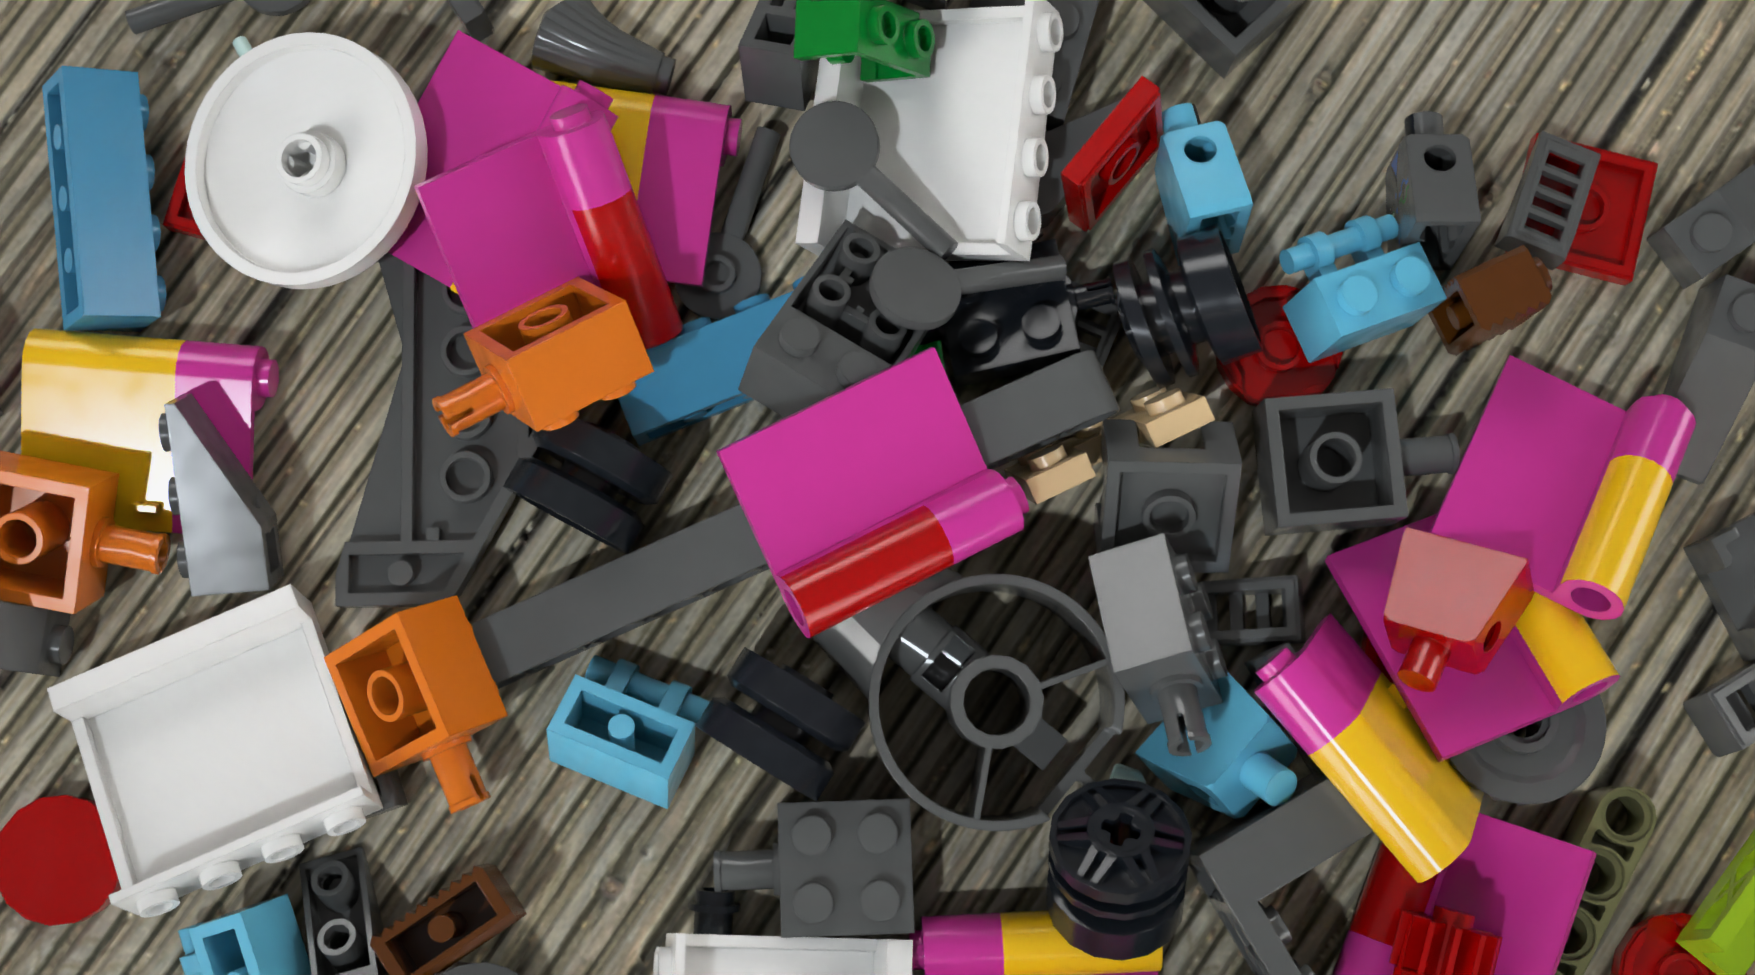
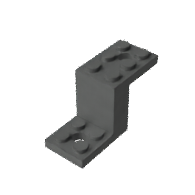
[1188,642,1373,975]

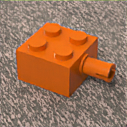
[432,277,654,437]
[0,450,171,614]
[324,595,508,814]

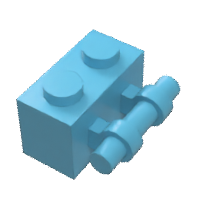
[1279,214,1447,363]
[546,655,710,809]
[178,893,311,975]

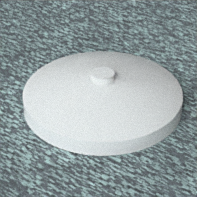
[185,32,428,289]

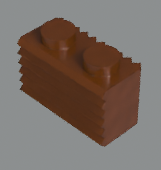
[1428,245,1553,356]
[370,863,527,975]

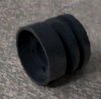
[1113,223,1264,389]
[1046,778,1192,961]

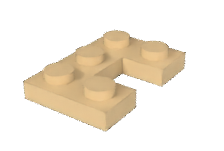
[1004,386,1215,504]

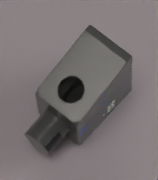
[1385,111,1481,270]

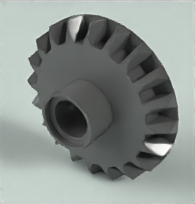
[1449,694,1606,806]

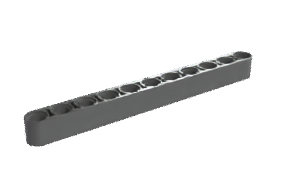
[471,349,1121,689]

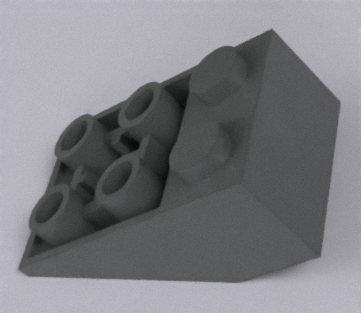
[738,219,928,417]

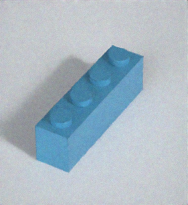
[42,66,166,332]
[618,276,804,446]

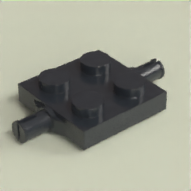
[920,239,1116,387]

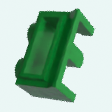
[794,0,935,83]

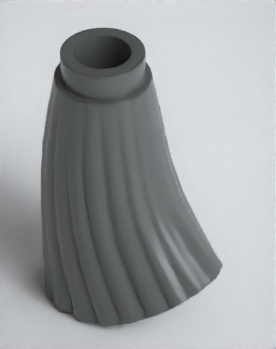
[531,0,676,95]

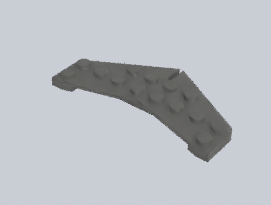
[335,252,541,608]

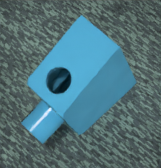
[1154,103,1253,266]
[1135,671,1297,819]

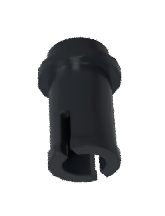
[688,887,741,935]

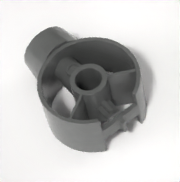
[811,567,1125,831]

